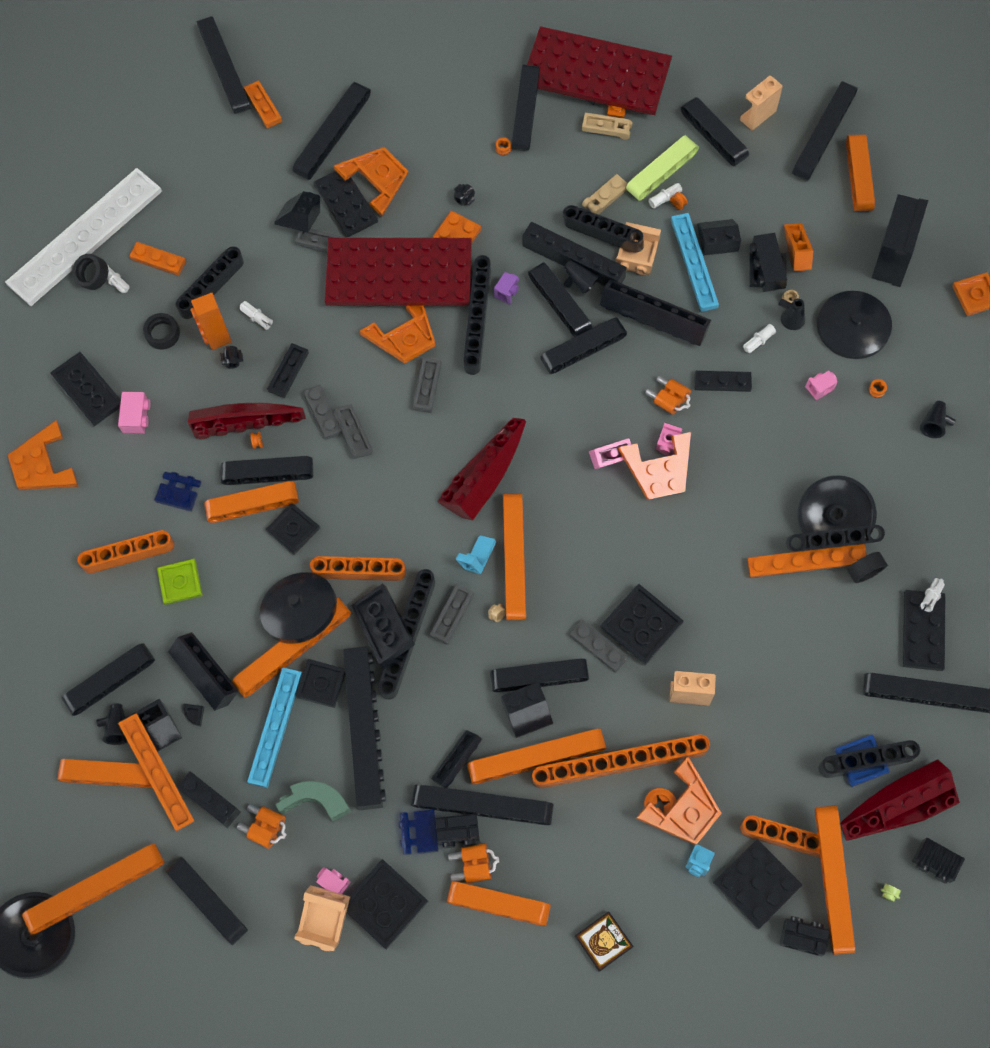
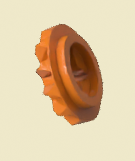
[644,788,676,815]

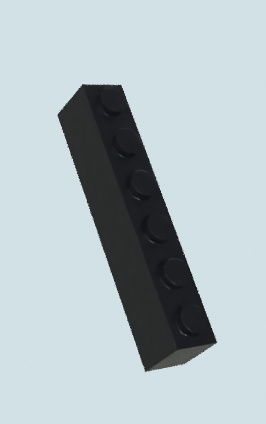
[522,222,626,286]
[599,279,711,346]

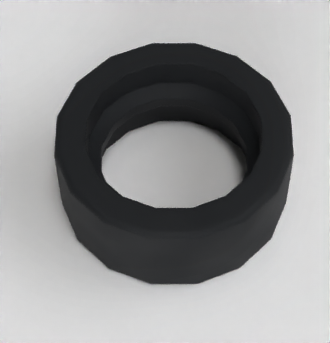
[72,254,109,290]
[143,313,180,350]
[847,552,888,584]

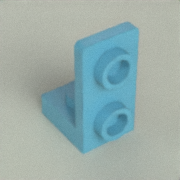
[456,535,496,574]
[685,844,715,877]

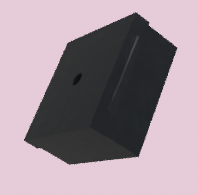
[872,194,929,287]

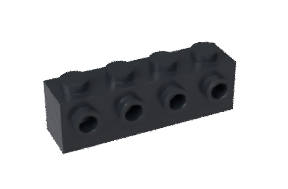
[168,632,239,711]

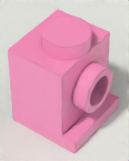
[805,370,838,401]
[656,423,682,455]
[316,867,351,894]

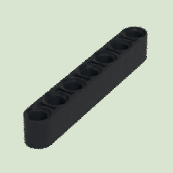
[196,16,251,114]
[792,81,858,181]
[292,82,371,180]
[464,255,491,375]
[378,569,435,700]
[863,673,990,713]
[411,785,554,825]

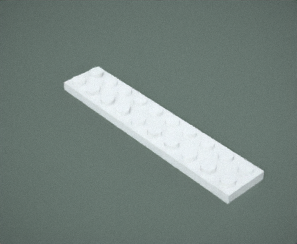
[5,168,162,306]

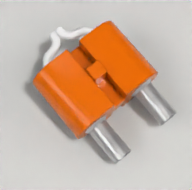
[645,376,691,415]
[237,804,287,849]
[448,843,499,884]

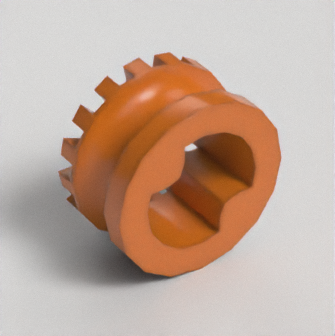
[496,138,511,156]
[670,192,688,210]
[869,379,887,398]
[251,431,263,449]

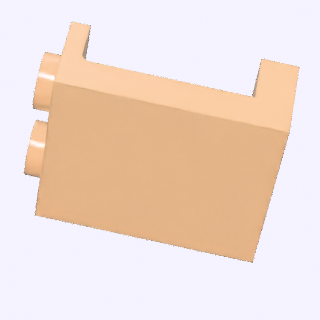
[740,76,783,131]
[616,222,661,275]
[670,671,716,706]
[294,885,350,951]

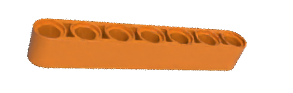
[503,493,526,621]
[232,597,351,698]
[467,729,607,784]
[815,805,855,955]
[22,844,165,935]

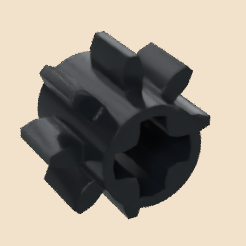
[453,184,475,206]
[220,346,243,369]

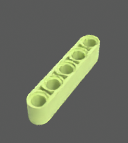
[626,135,699,201]

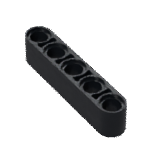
[512,64,540,150]
[681,97,749,166]
[563,205,644,253]
[176,246,244,319]
[528,262,593,337]
[540,317,627,374]
[221,456,313,485]
[786,525,885,552]
[62,643,155,716]
[490,658,589,692]
[818,740,921,778]
[166,857,248,946]

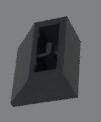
[124,699,182,752]

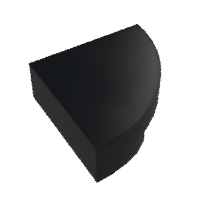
[183,704,205,727]

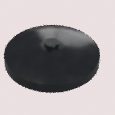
[817,291,892,359]
[797,475,877,549]
[260,572,337,644]
[0,892,75,979]

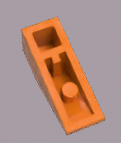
[784,223,813,271]

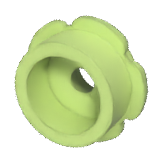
[880,884,901,902]

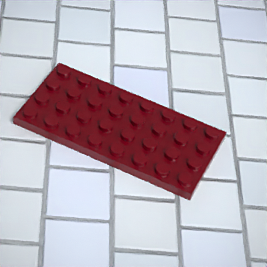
[527,26,672,116]
[325,238,472,306]

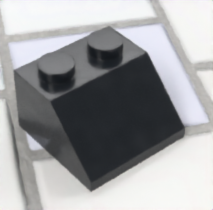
[274,191,320,233]
[697,219,741,256]
[501,682,553,738]

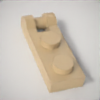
[582,113,633,140]
[582,174,628,215]

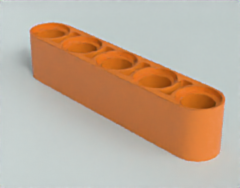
[846,134,875,211]
[204,481,299,523]
[77,530,174,573]
[310,556,406,581]
[57,759,152,788]
[740,815,820,858]
[447,881,551,926]

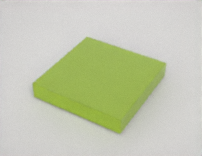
[157,558,203,605]

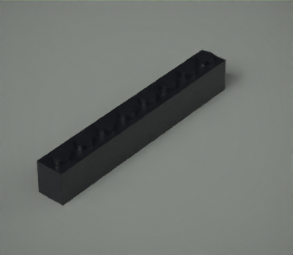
[343,646,386,811]

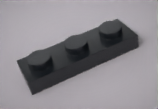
[267,343,309,398]
[695,370,752,392]
[431,730,482,788]

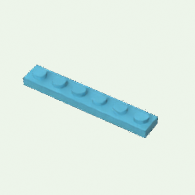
[671,213,719,312]
[247,667,302,788]

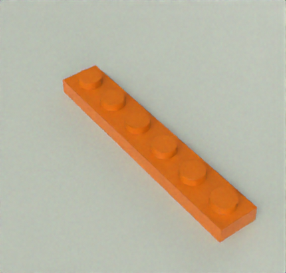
[747,544,867,578]
[118,713,195,831]

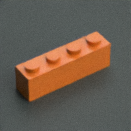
[190,293,232,350]

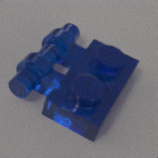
[154,472,201,512]
[398,809,439,855]

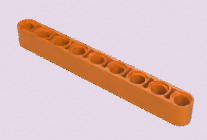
[532,734,710,788]

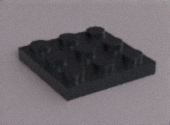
[600,584,684,665]
[713,839,802,930]
[346,859,429,950]

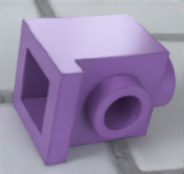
[494,272,519,305]

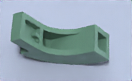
[276,781,351,822]

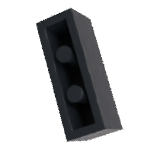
[750,233,787,292]
[177,771,241,828]

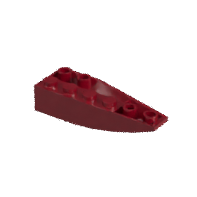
[188,403,306,439]
[438,418,526,520]
[840,759,960,841]

